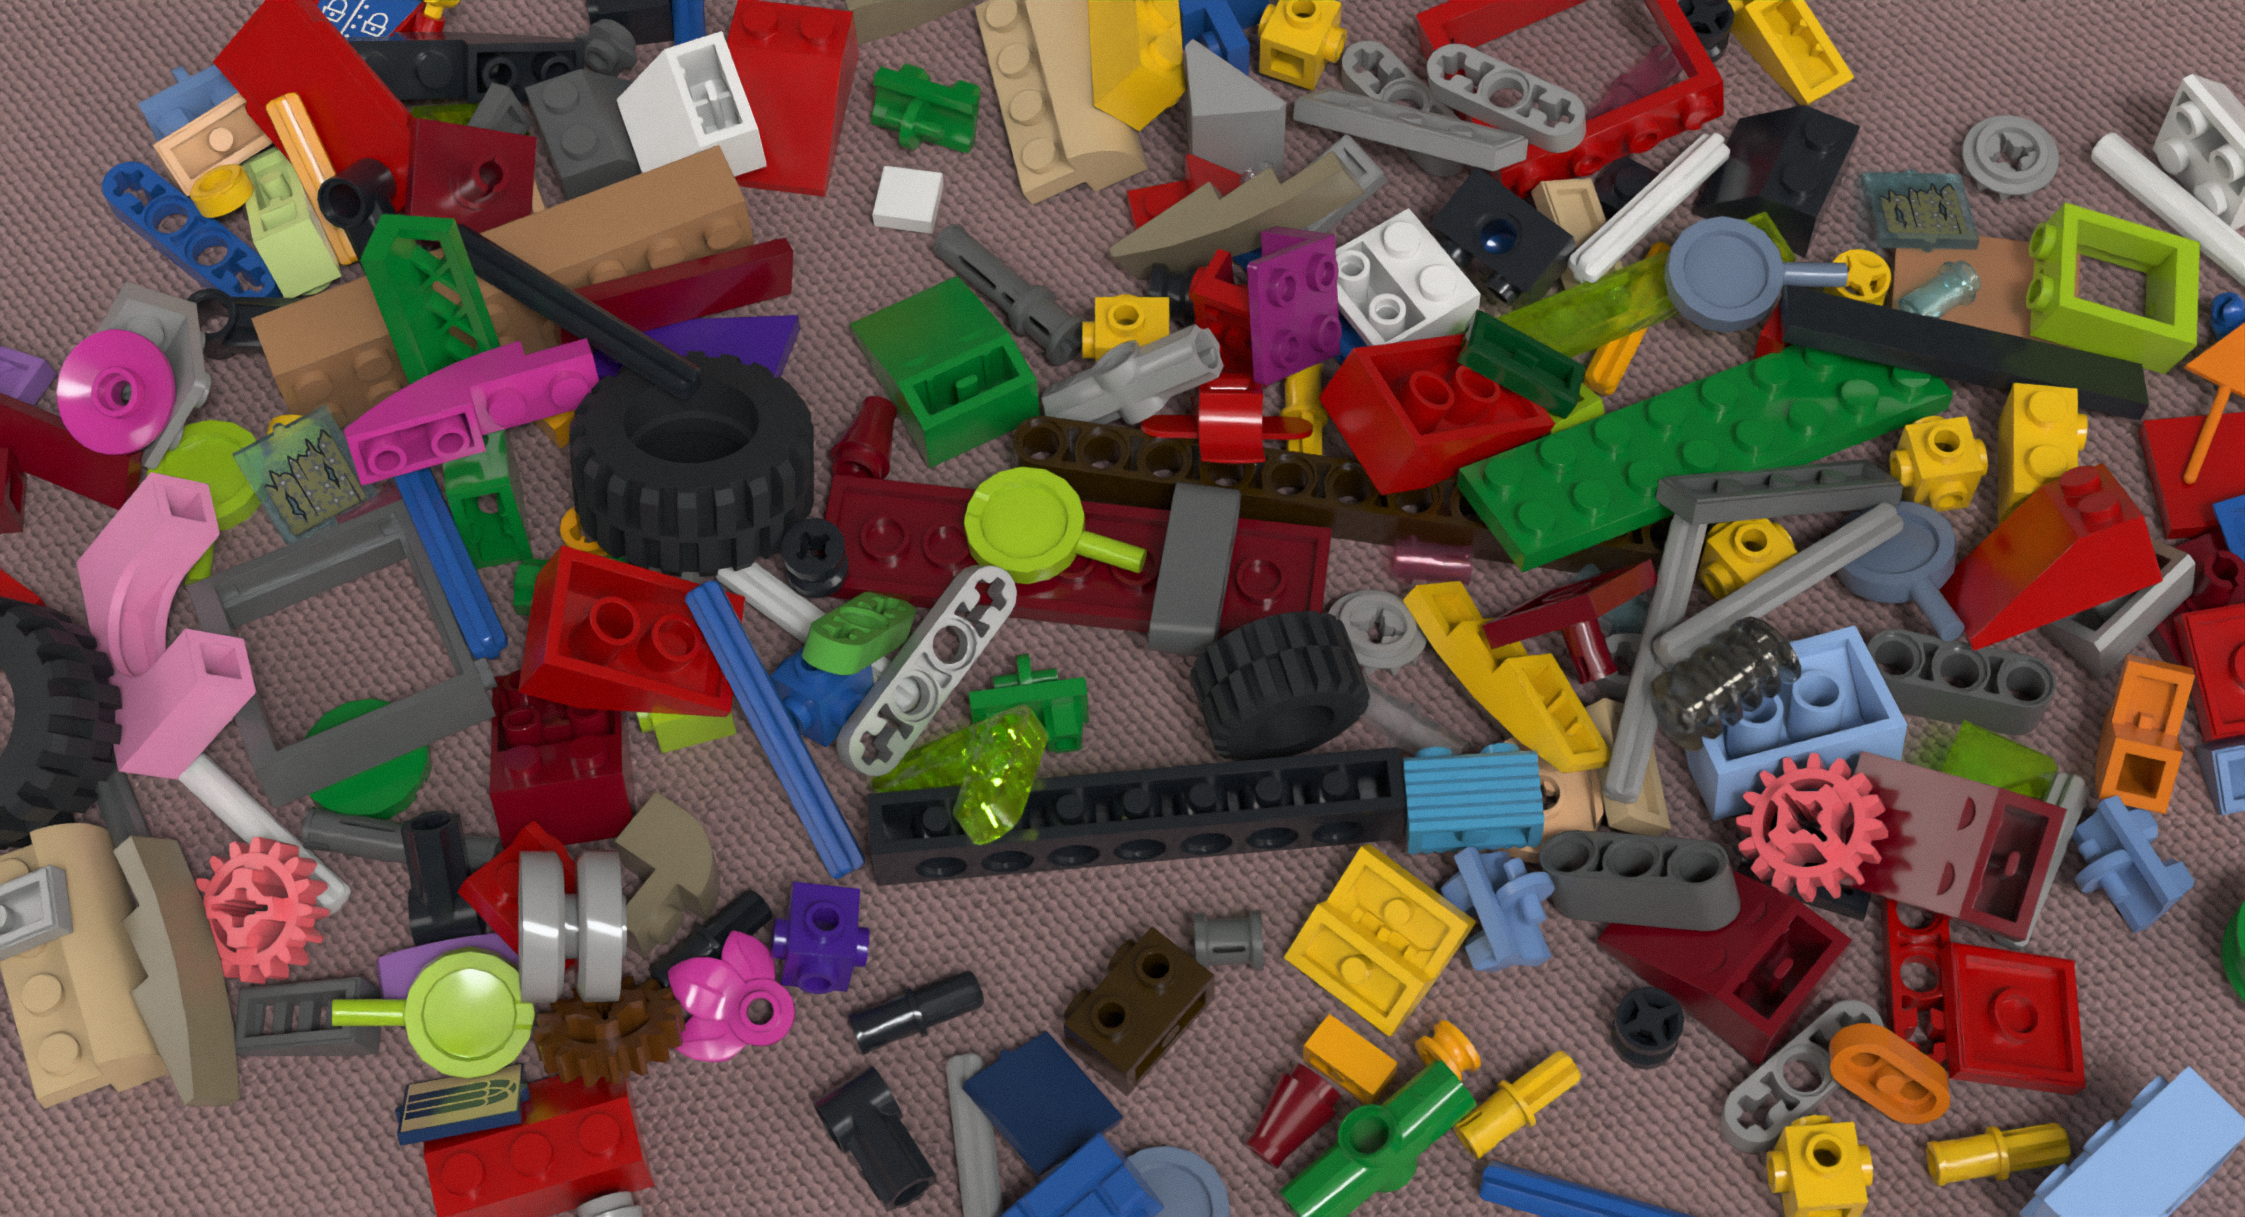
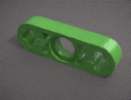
[802,592,916,675]

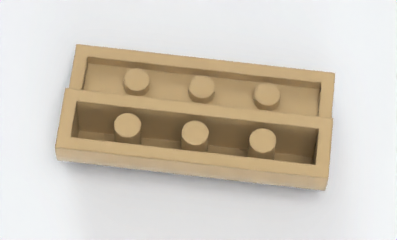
[975,0,1148,205]
[0,823,169,1109]

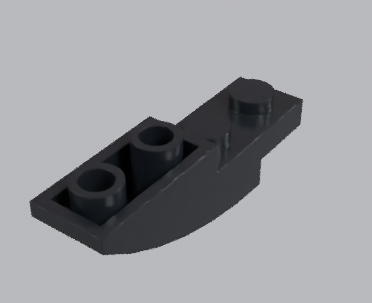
[344,32,584,103]

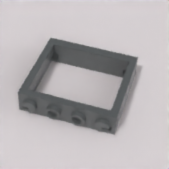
[186,499,498,809]

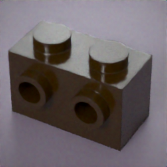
[1063,926,1214,1097]

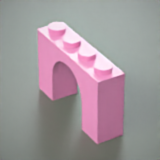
[76,472,256,780]

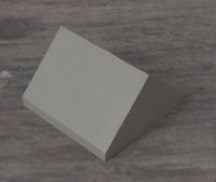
[1185,39,1286,182]
[2041,539,2195,680]

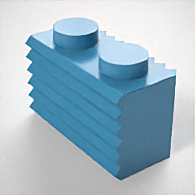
[1402,743,1544,855]

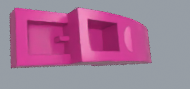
[344,338,599,486]

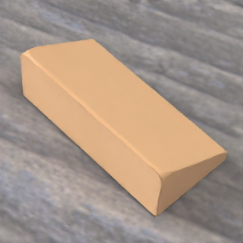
[152,92,273,197]

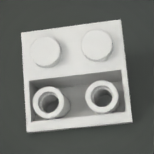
[617,31,767,177]
[2152,74,2245,230]
[1336,208,1481,346]

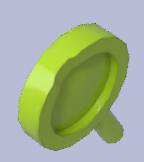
[147,419,271,586]
[964,467,1147,584]
[332,946,535,1079]

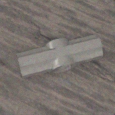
[1041,324,1224,424]

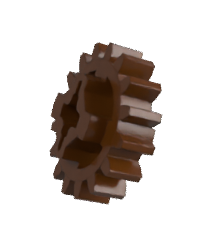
[533,976,686,1087]

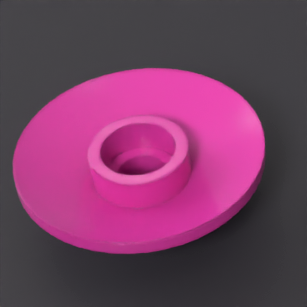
[56,329,176,455]

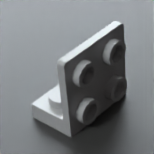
[96,282,211,470]

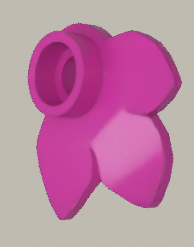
[668,931,796,1063]

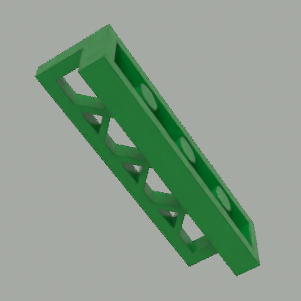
[360,214,501,385]

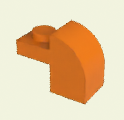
[2095,654,2195,814]

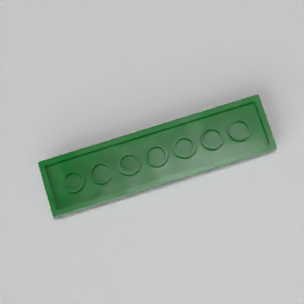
[1457,345,1953,573]

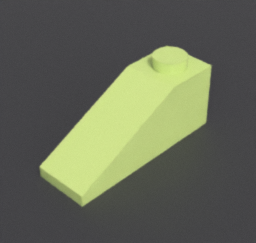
[238,146,342,298]

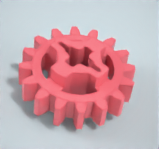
[1736,753,1888,902]
[195,837,330,984]

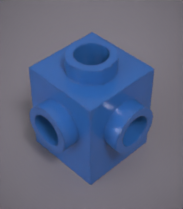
[770,645,874,748]

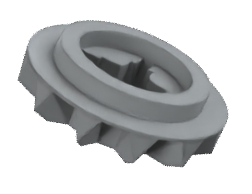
[1960,115,2059,201]
[1328,590,1427,677]

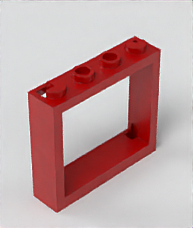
[1416,0,1724,199]

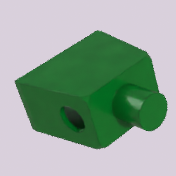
[443,429,533,569]

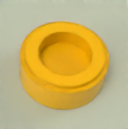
[190,164,254,218]

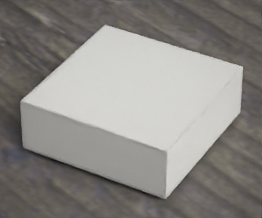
[872,166,944,234]

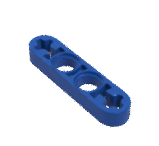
[102,161,283,298]

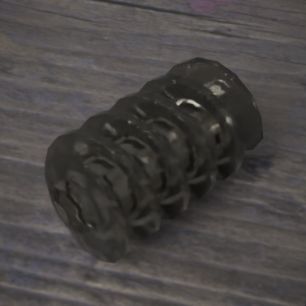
[1649,616,1802,751]

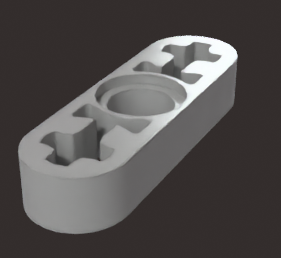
[1341,40,1467,177]
[1427,44,1586,153]
[1720,1000,1884,1153]

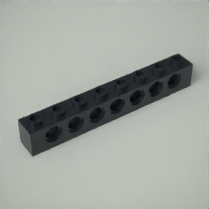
[867,747,1407,886]

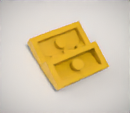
[1284,844,1477,1037]

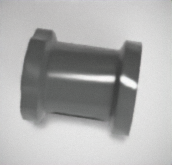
[1194,910,1264,971]

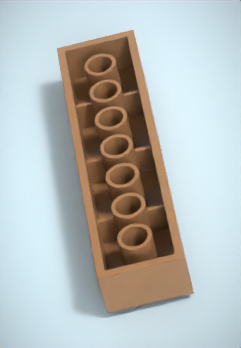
[251,145,755,434]

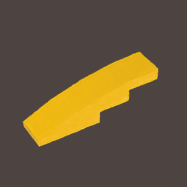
[1727,0,1855,106]
[1402,581,1612,774]

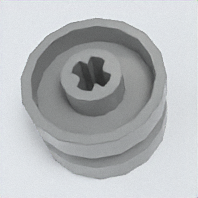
[518,850,627,1003]

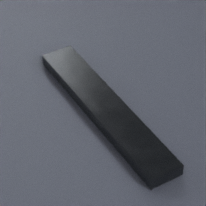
[1779,285,2149,420]

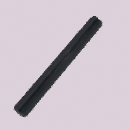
[443,224,703,400]

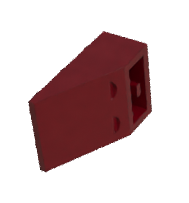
[489,669,636,850]
[1839,751,2067,943]
[1596,870,1852,1067]

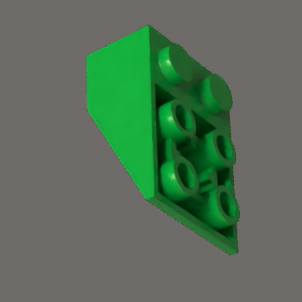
[849,276,1040,468]

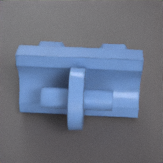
[138,64,238,142]
[2072,795,2195,933]
[1441,846,1555,973]

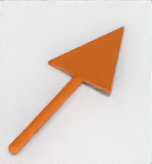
[2183,323,2245,484]

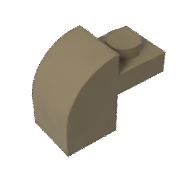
[614,791,720,959]

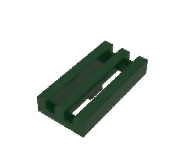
[1456,309,1585,419]

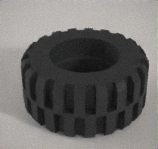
[569,351,814,577]
[0,596,122,850]

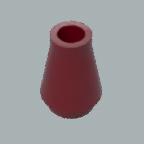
[830,396,898,479]
[1245,1063,1341,1169]

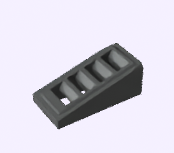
[234,977,381,1056]

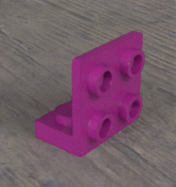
[1247,226,1341,385]

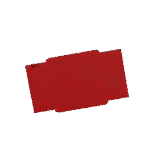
[213,0,415,215]

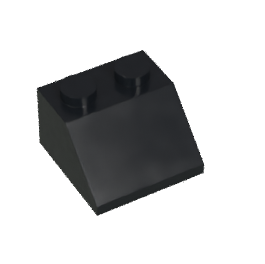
[1693,105,1860,257]

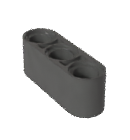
[1148,481,1241,657]
[1867,629,2057,735]
[1539,830,1741,931]

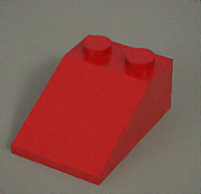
[727,0,859,197]
[1319,333,1555,495]
[1939,463,2163,651]
[518,545,745,717]

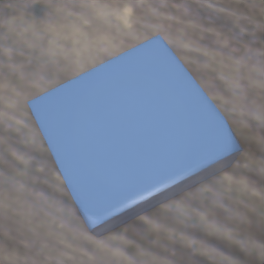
[2195,737,2245,815]

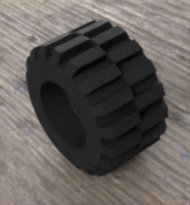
[1190,611,1370,761]

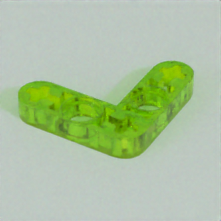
[871,705,1048,845]

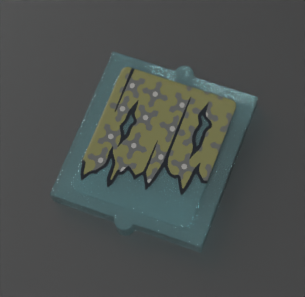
[1861,169,1979,252]
[233,404,381,545]

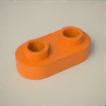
[1829,1023,1950,1124]

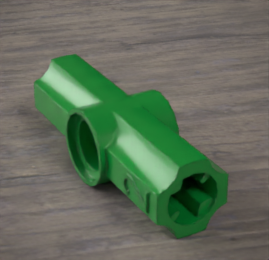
[1278,1059,1478,1217]

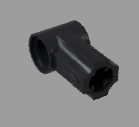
[317,158,397,275]
[187,288,305,360]
[401,810,486,946]
[813,1065,937,1212]

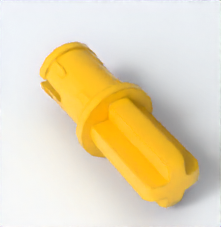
[1279,362,1328,455]
[1452,1050,1582,1160]
[1926,1123,2071,1186]

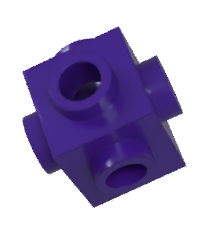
[770,882,870,994]

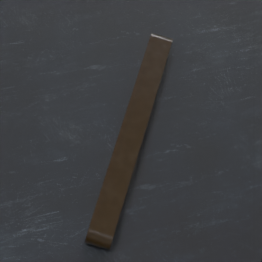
[1013,416,1674,576]

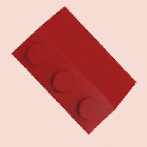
[423,1075,655,1217]

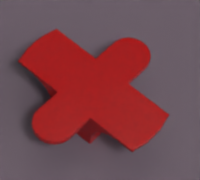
[1141,373,1313,463]

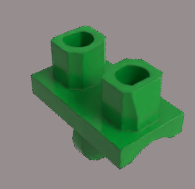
[871,63,981,154]
[969,653,1089,762]

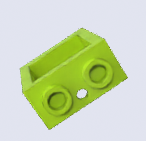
[2026,202,2200,374]

